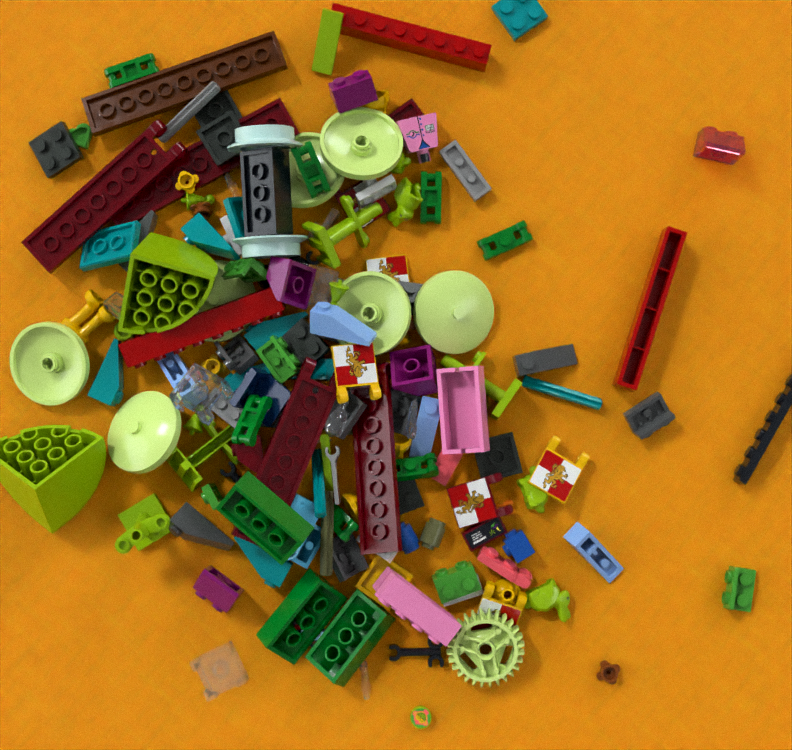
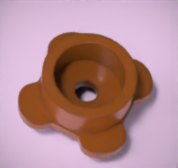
[190,202,213,220]
[596,660,620,685]

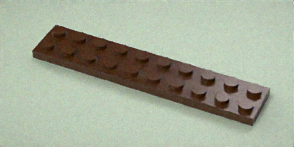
[81,31,288,137]

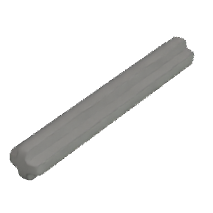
[158,81,221,143]

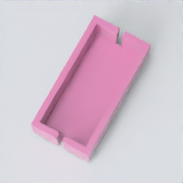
[436,366,490,455]
[372,566,462,646]

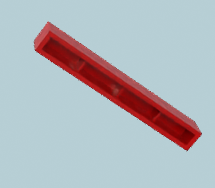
[331,3,492,73]
[612,226,687,392]
[118,287,286,369]

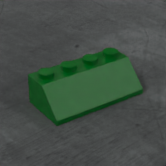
[215,471,314,565]
[256,568,348,665]
[305,589,396,687]

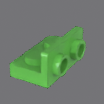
[722,566,756,612]

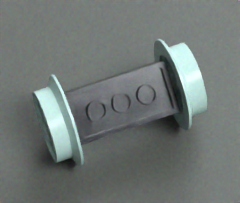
[227,124,309,259]

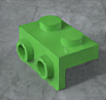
[222,257,268,283]
[256,335,301,385]
[201,483,223,510]
[431,560,481,604]

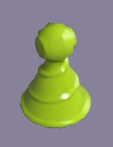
[181,191,215,211]
[329,279,349,306]
[183,403,206,436]

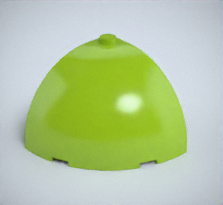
[118,232,218,334]
[0,425,106,534]

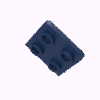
[229,367,291,427]

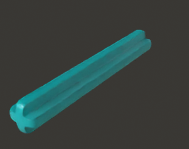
[522,376,602,410]
[312,449,326,518]

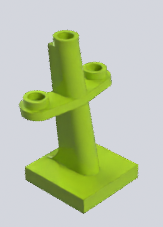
[302,195,383,268]
[440,351,522,421]
[166,416,240,492]
[115,493,170,554]

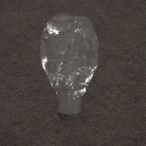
[325,401,349,437]

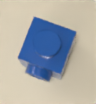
[502,528,535,563]

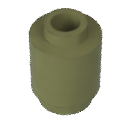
[419,517,446,550]

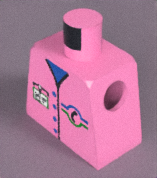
[395,112,438,164]

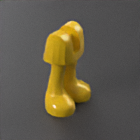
[61,289,116,344]

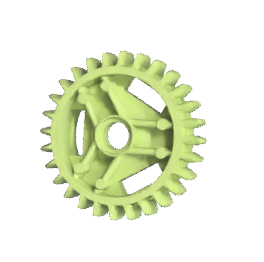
[446,608,525,688]

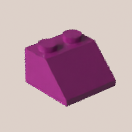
[328,70,378,114]
[266,256,317,310]
[389,344,438,396]
[192,565,244,613]

